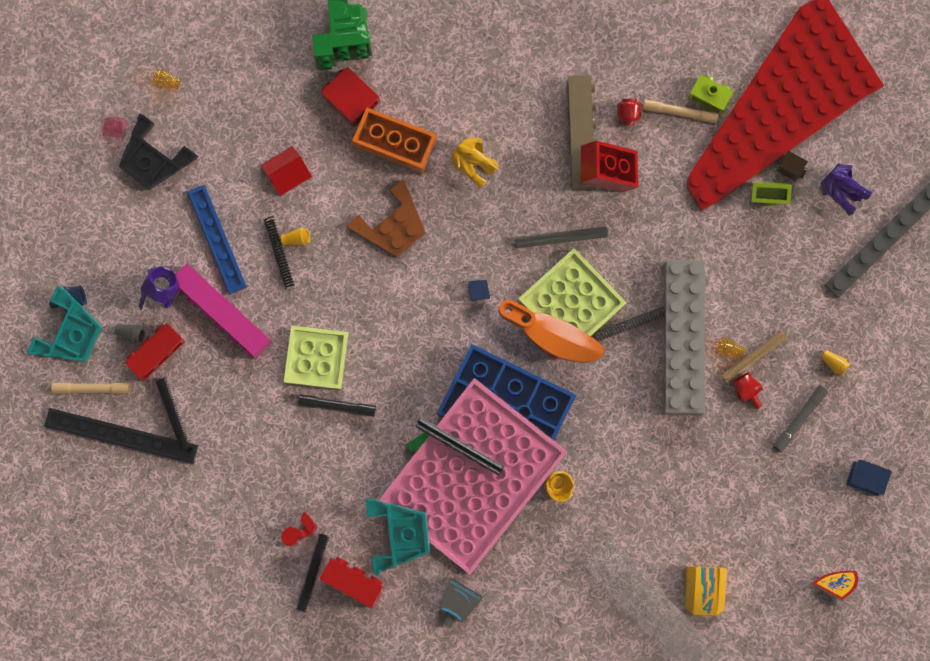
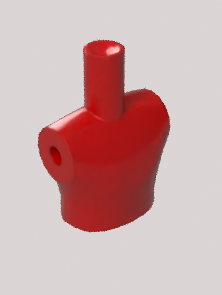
[733,372,763,409]

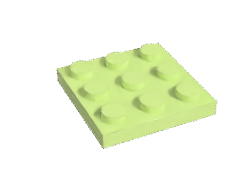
[284,326,349,390]

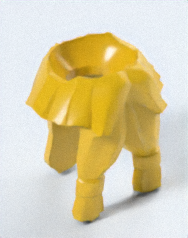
[451,137,499,189]

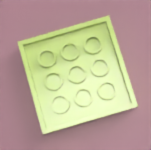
[518,248,626,336]

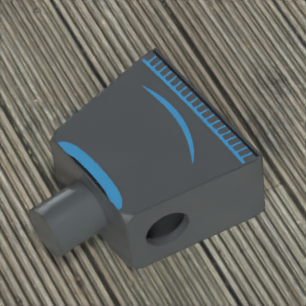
[439,578,483,628]

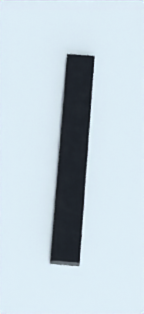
[44,408,199,464]

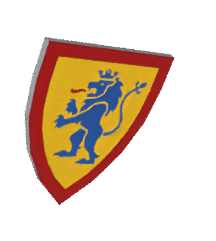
[811,571,858,607]

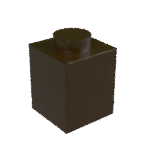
[776,150,808,182]

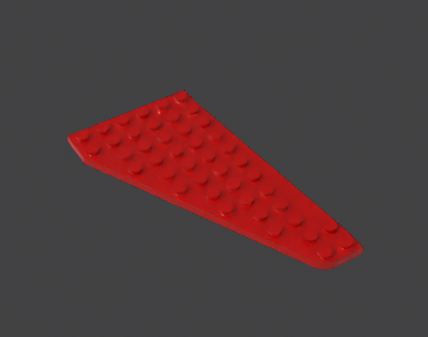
[687,0,884,212]

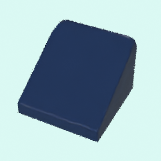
[468,280,490,302]

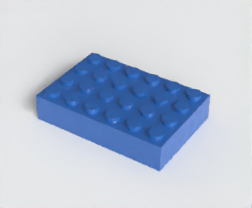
[437,344,576,440]

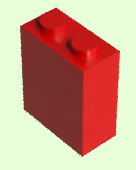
[321,66,380,127]

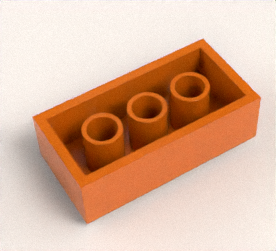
[352,107,437,174]

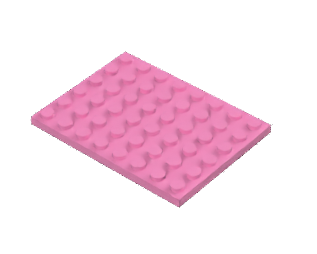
[379,378,568,574]

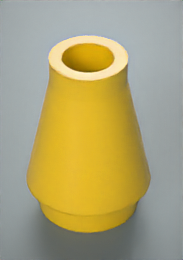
[281,227,310,246]
[820,350,851,376]

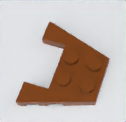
[346,179,426,257]

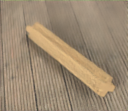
[721,330,787,384]

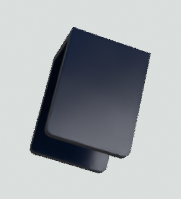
[846,459,892,496]

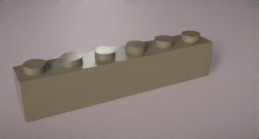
[567,75,597,190]

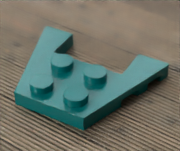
[27,285,103,362]
[365,498,431,575]

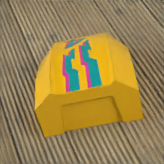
[684,566,727,616]

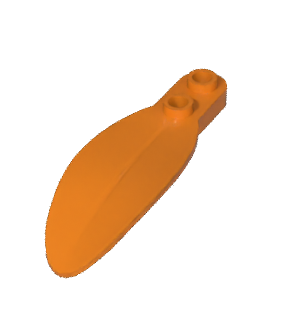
[498,300,604,363]

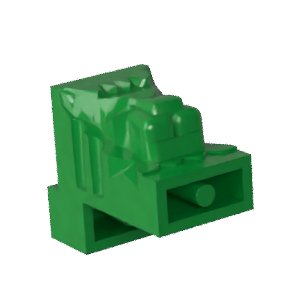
[312,0,372,71]

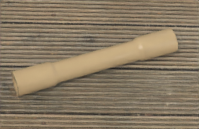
[643,99,719,124]
[51,383,131,394]

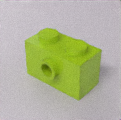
[688,74,734,116]
[750,181,792,206]

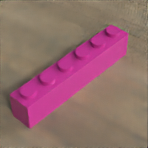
[176,263,272,359]

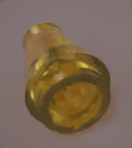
[153,68,182,90]
[716,337,746,359]

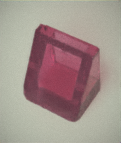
[102,117,127,138]

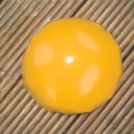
[545,471,574,502]

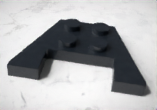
[119,113,198,190]

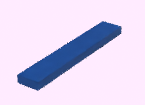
[187,185,247,295]

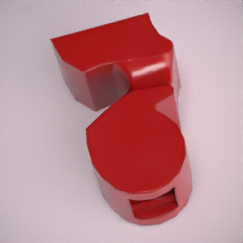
[281,512,318,546]

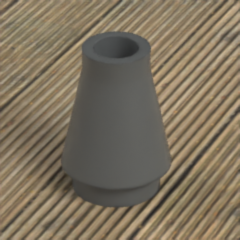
[114,324,145,344]

